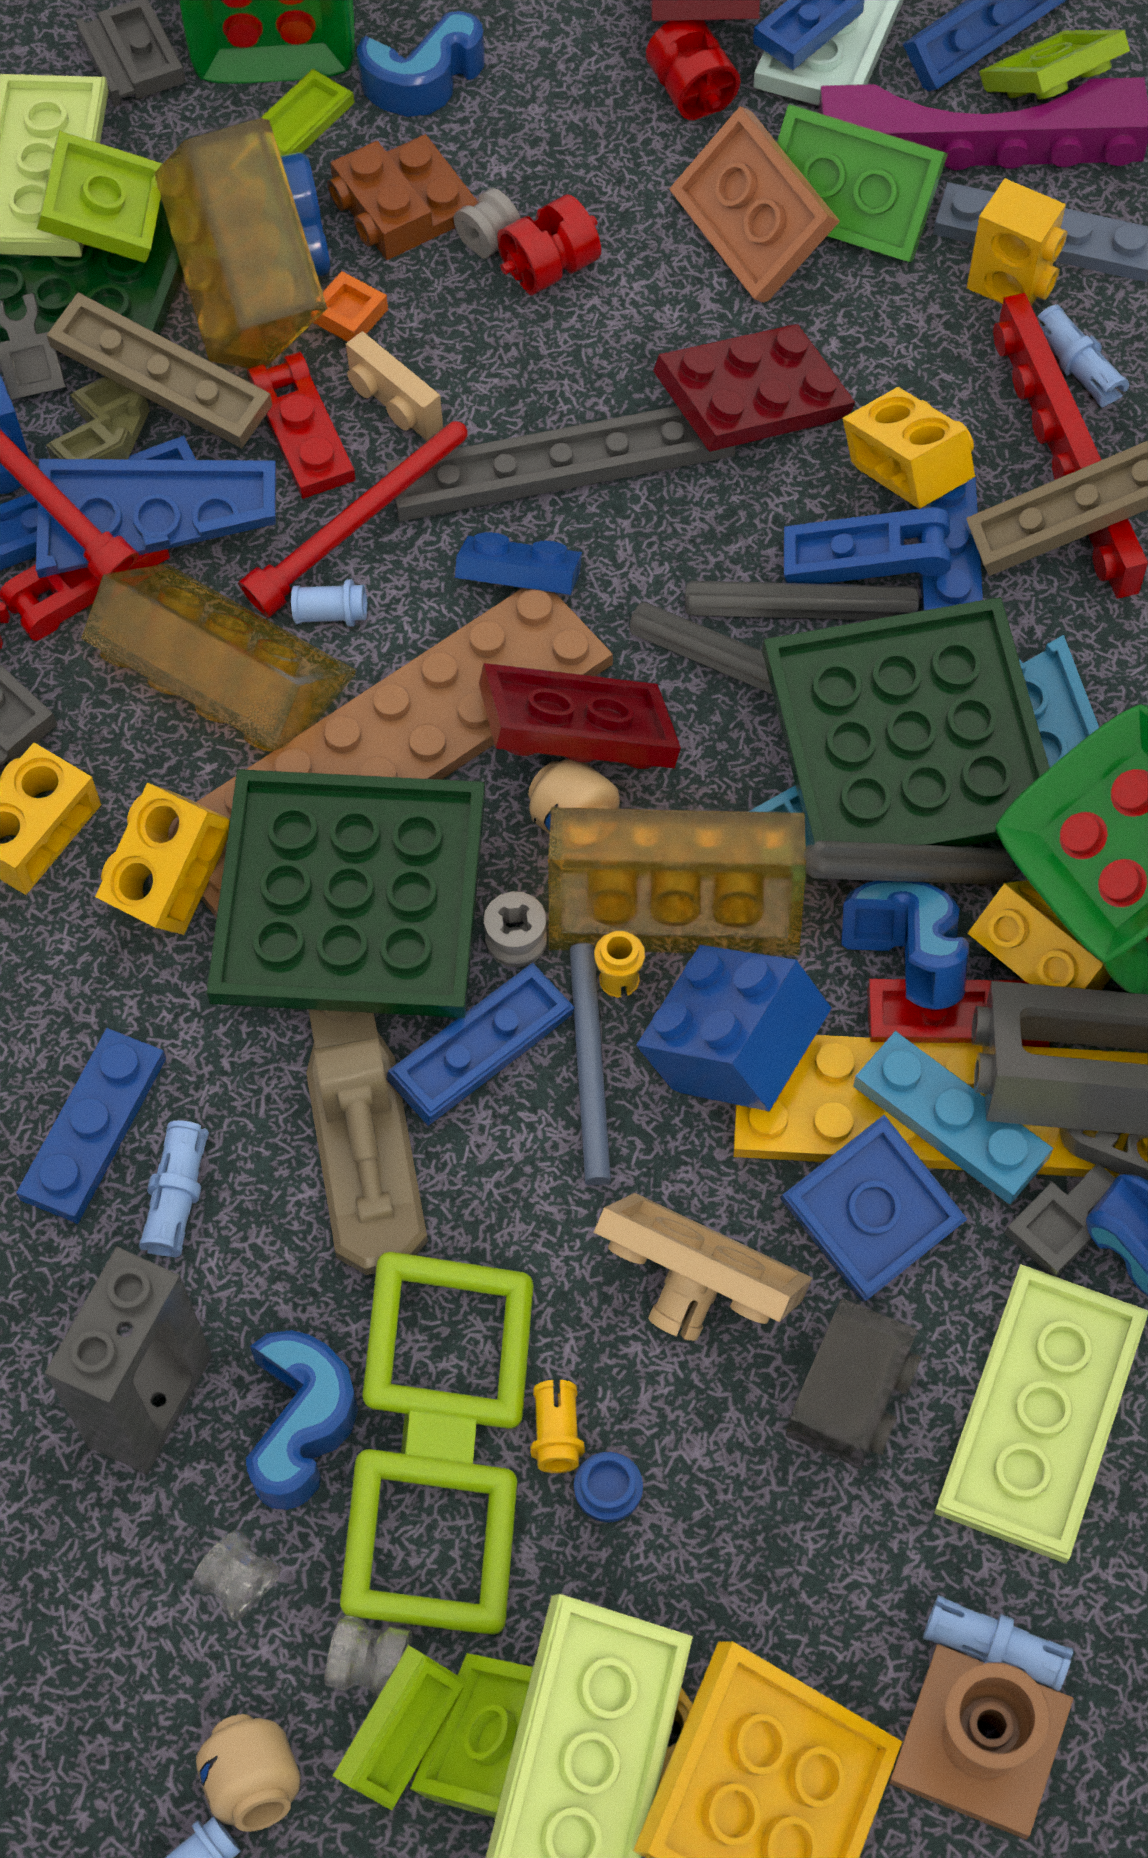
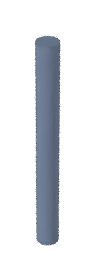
[570,943,611,1185]

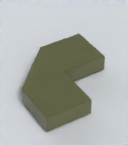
[46,376,150,459]

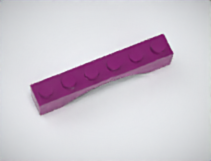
[818,77,1148,170]

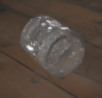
[325,1614,412,1698]

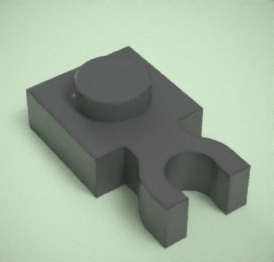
[0,293,67,400]

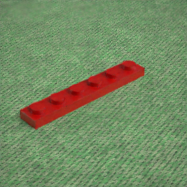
[993,293,1148,599]

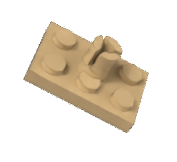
[594,1193,813,1341]

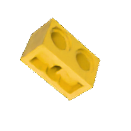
[967,178,1068,306]
[842,387,975,509]
[0,742,101,895]
[95,783,230,935]
[967,880,1111,990]

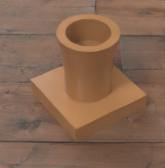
[889,1644,1074,1840]

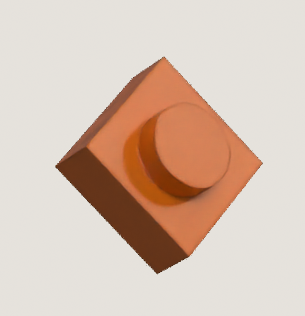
[309,271,388,342]

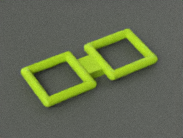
[340,1252,534,1635]

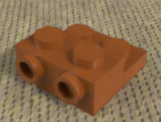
[327,134,478,260]

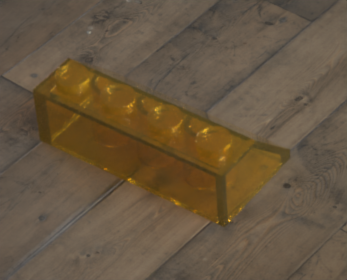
[154,118,328,368]
[81,564,357,751]
[548,807,806,956]

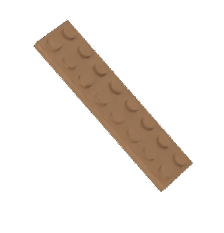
[168,588,613,918]

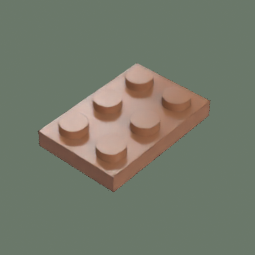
[669,106,840,303]

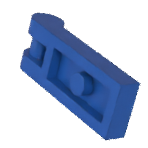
[784,507,951,584]

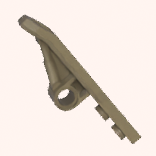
[306,1009,428,1275]

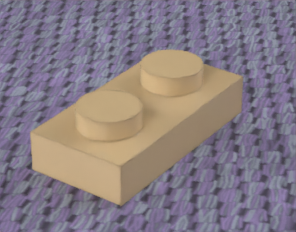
[346,331,443,440]

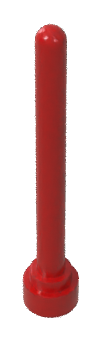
[238,421,468,619]
[0,429,139,587]

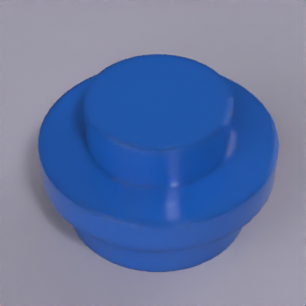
[574,1452,643,1522]

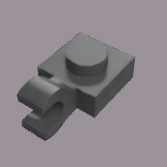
[1005,1163,1116,1277]

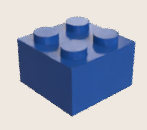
[636,945,832,1111]

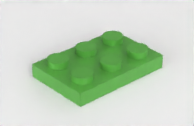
[777,104,948,262]

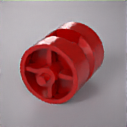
[646,20,740,121]
[497,194,601,295]

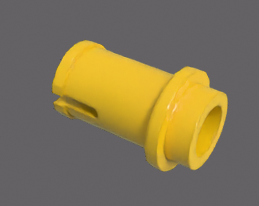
[594,931,645,998]
[530,1380,585,1473]

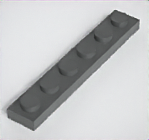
[386,406,736,522]

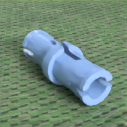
[1037,305,1129,408]
[139,1120,209,1257]
[922,1595,1073,1692]

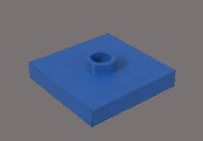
[779,1115,967,1302]

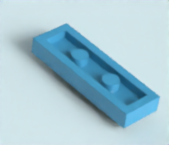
[853,1031,1053,1205]

